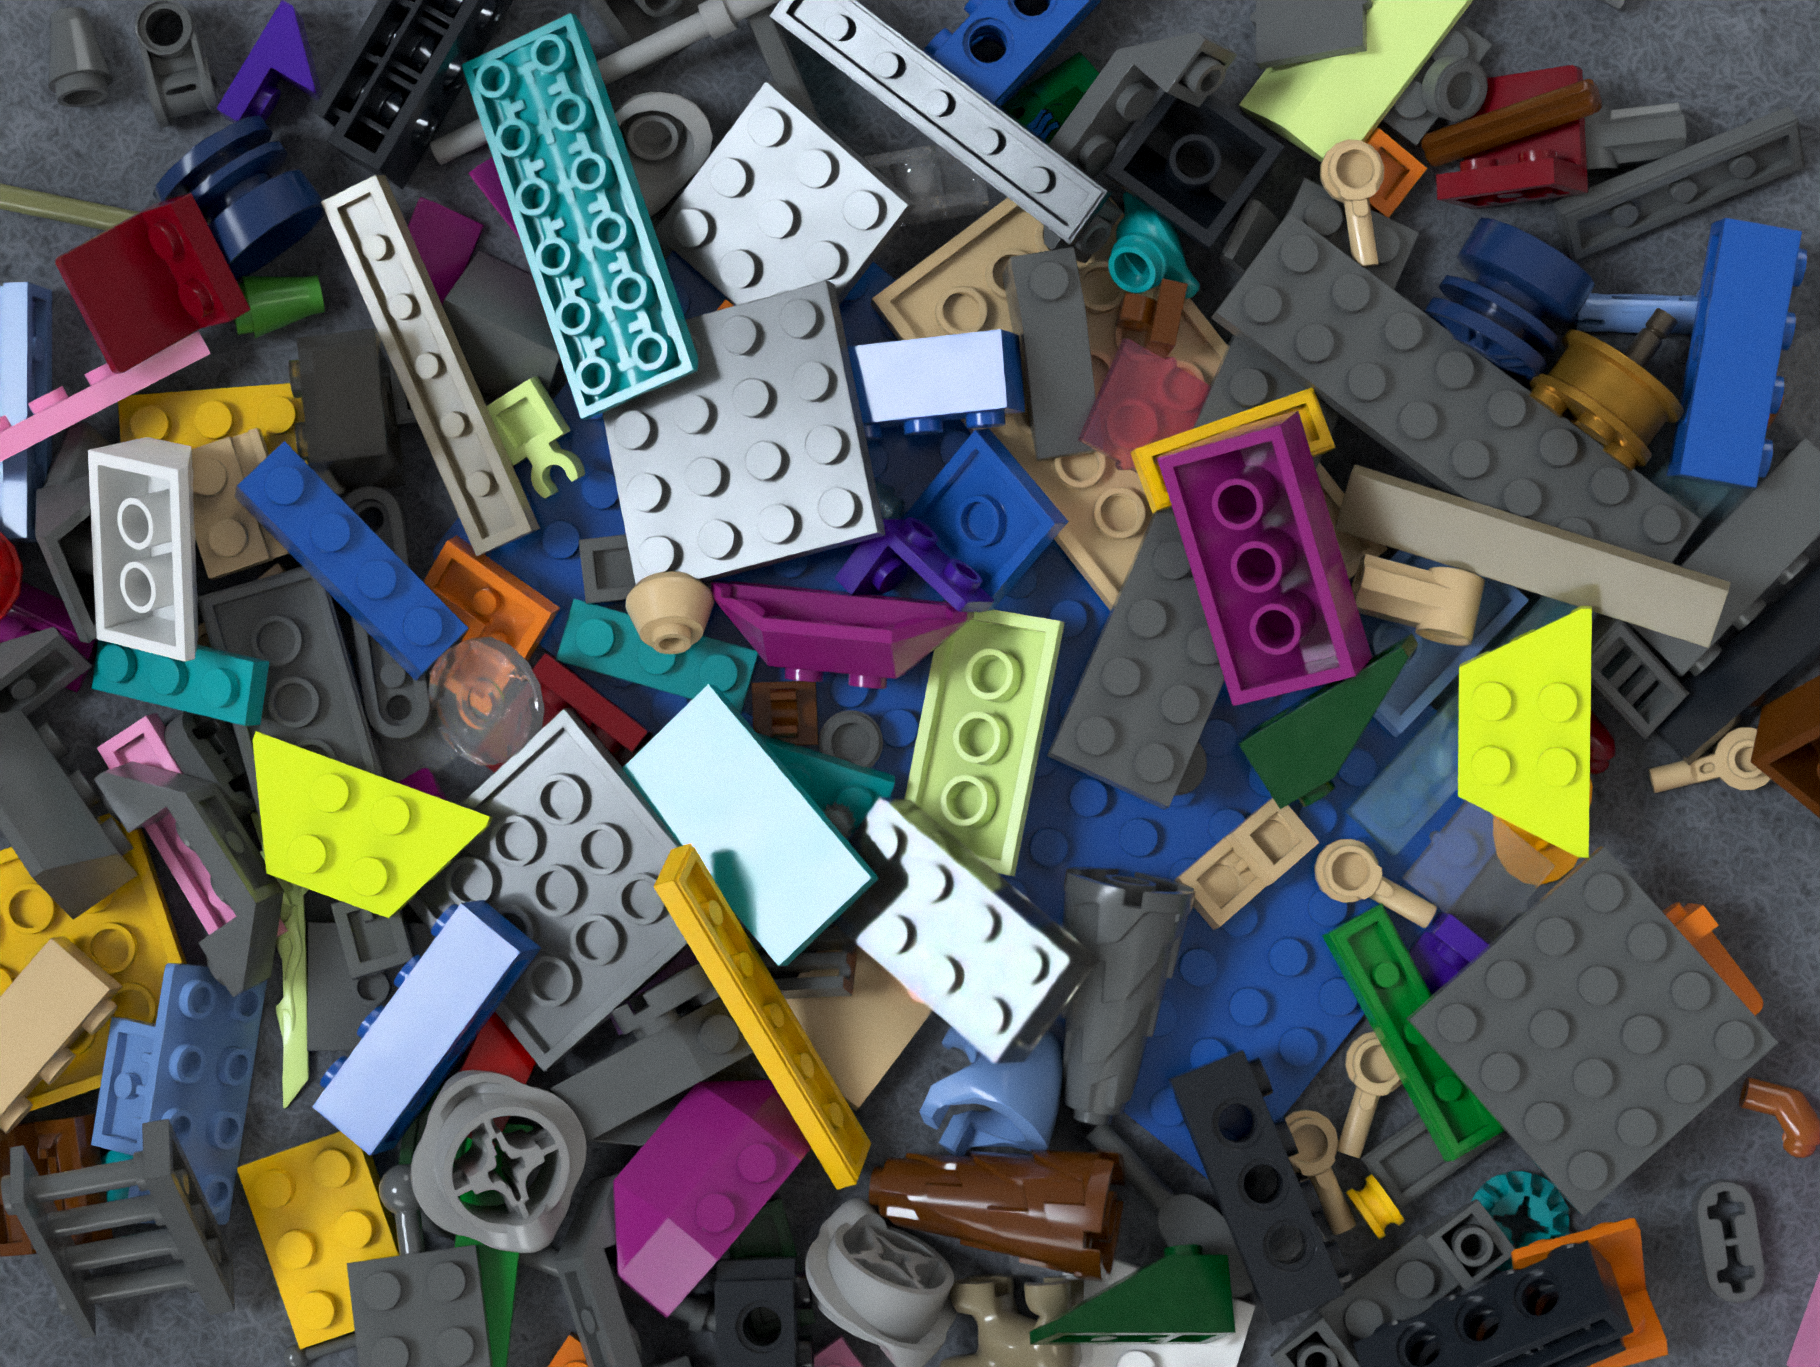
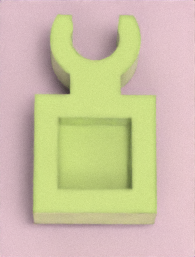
[487,376,585,498]

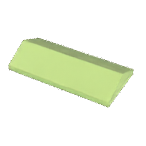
[1239,0,1473,162]
[894,601,1065,876]

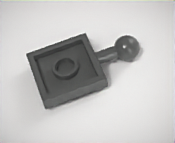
[347,1164,493,1367]

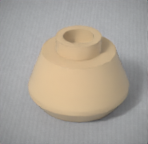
[626,571,714,654]

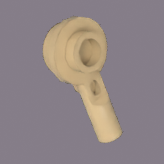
[1320,139,1384,268]
[1648,727,1771,793]
[1314,839,1437,928]
[1337,1031,1402,1158]
[1284,1109,1356,1235]

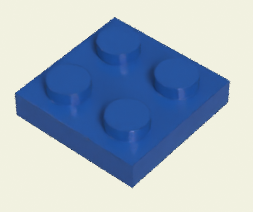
[901,428,1069,611]

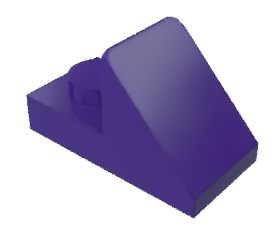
[216,0,323,123]

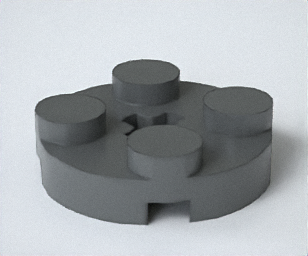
[611,963,719,1041]

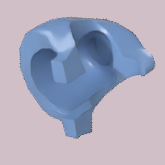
[919,1013,1063,1156]

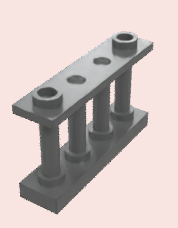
[1,1118,235,1339]

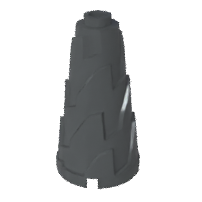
[1061,867,1196,1125]

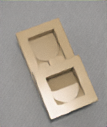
[1174,797,1319,930]

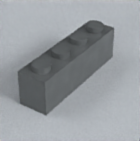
[1626,438,1820,677]

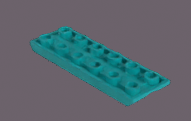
[462,13,698,420]

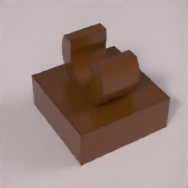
[1115,278,1188,359]
[752,681,819,746]

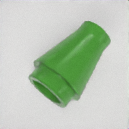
[234,275,325,338]

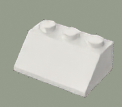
[88,437,198,662]

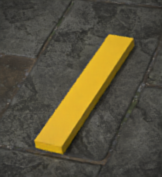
[653,843,871,1190]

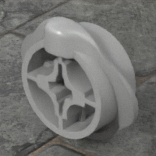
[410,1070,587,1253]
[805,1198,958,1367]

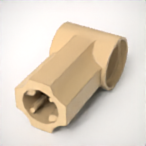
[1351,554,1485,646]

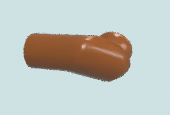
[1739,1077,1820,1158]

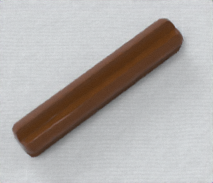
[1421,79,1602,167]

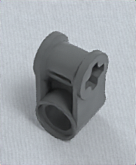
[135,0,222,128]

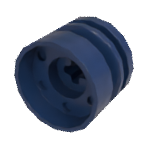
[153,116,325,281]
[1424,217,1595,381]

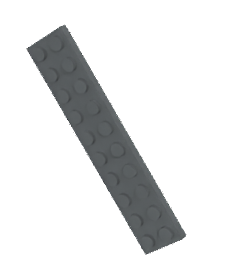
[1047,178,1419,810]

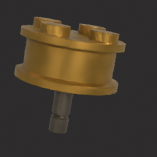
[1529,308,1684,471]

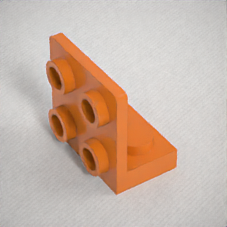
[1511,1218,1668,1367]

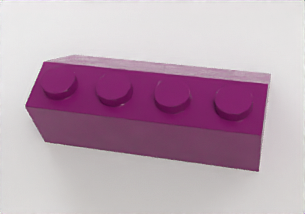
[1157,411,1372,706]

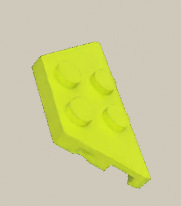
[1458,606,1592,858]
[252,731,492,918]

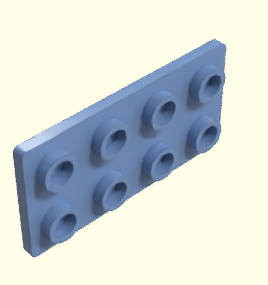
[91,963,267,1225]

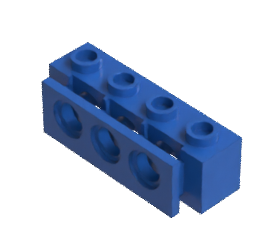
[925,0,1103,106]

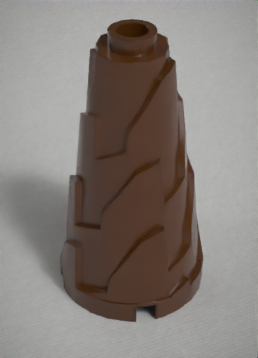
[869,1149,1125,1282]

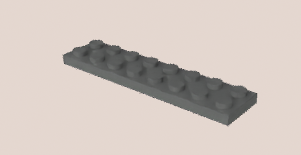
[1211,212,1701,624]

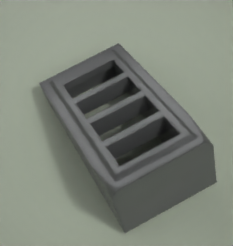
[1591,611,1689,739]

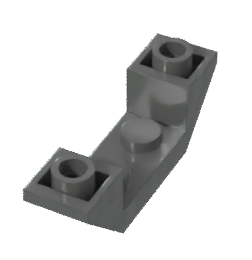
[1044,32,1237,263]
[94,762,284,997]
[555,1172,692,1367]
[1270,1199,1515,1367]

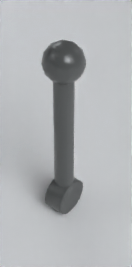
[283,1333,356,1367]

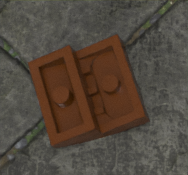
[0,1114,113,1257]

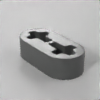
[164,711,256,821]
[1692,1179,1765,1303]

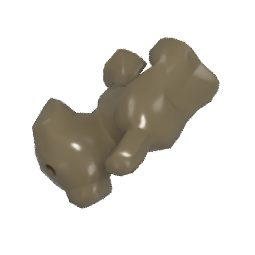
[938,1273,1084,1367]

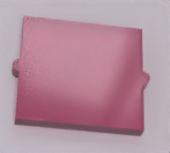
[1078,339,1211,474]

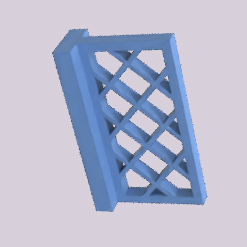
[0,282,52,543]

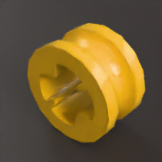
[1345,1174,1405,1240]

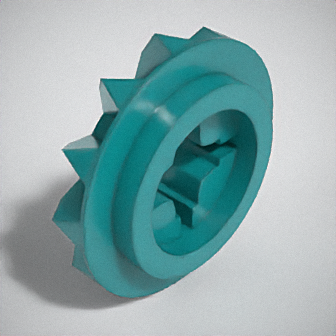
[1471,1171,1570,1271]

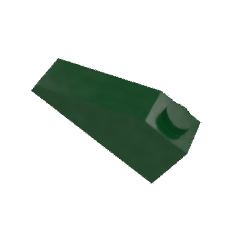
[1239,633,1418,809]
[1029,1244,1236,1345]

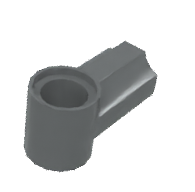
[1585,102,1687,177]

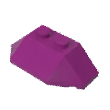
[711,580,974,689]
[613,1080,811,1318]

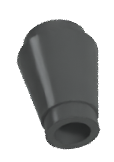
[48,7,112,107]

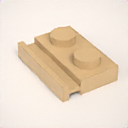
[192,428,290,580]

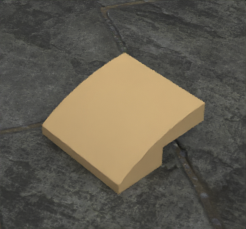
[786,924,939,1111]

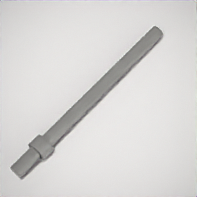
[430,0,780,165]

